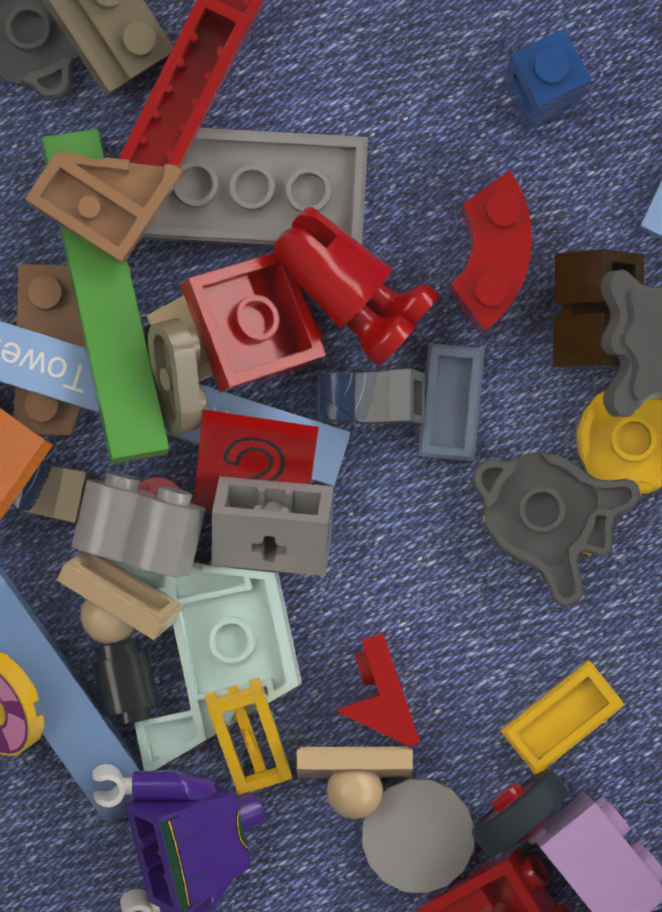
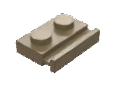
[43,0,173,97]

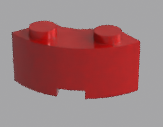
[448,170,532,337]

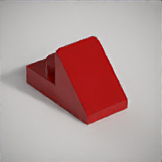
[336,632,420,747]

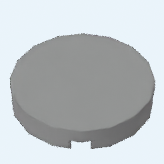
[362,778,474,893]

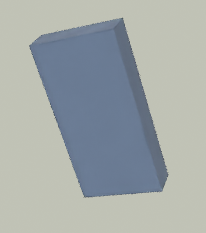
[417,343,485,462]

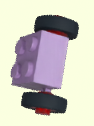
[471,769,662,912]

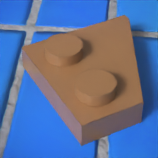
[25,151,183,266]

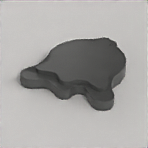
[0,0,79,100]
[601,270,662,417]
[472,452,640,607]

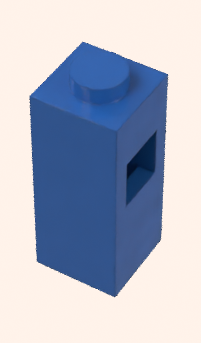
[502,28,591,131]

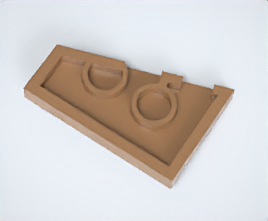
[14,264,133,436]

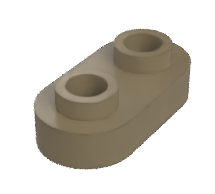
[148,318,207,435]

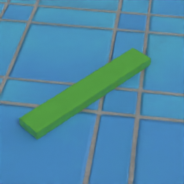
[41,129,169,464]

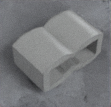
[71,471,206,577]

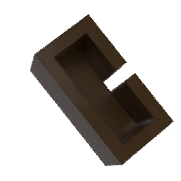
[553,249,645,370]

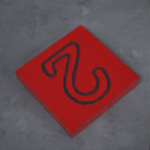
[193,409,319,513]

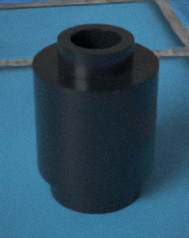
[92,637,160,725]

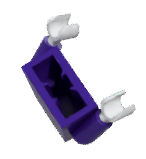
[92,764,264,912]

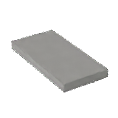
[140,128,368,247]

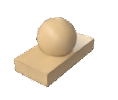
[57,551,182,644]
[297,747,413,820]

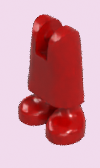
[273,207,440,366]

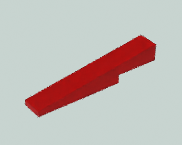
[119,0,265,224]

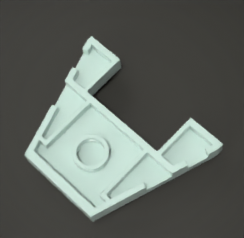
[106,558,302,771]

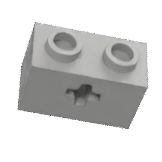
[211,476,334,576]

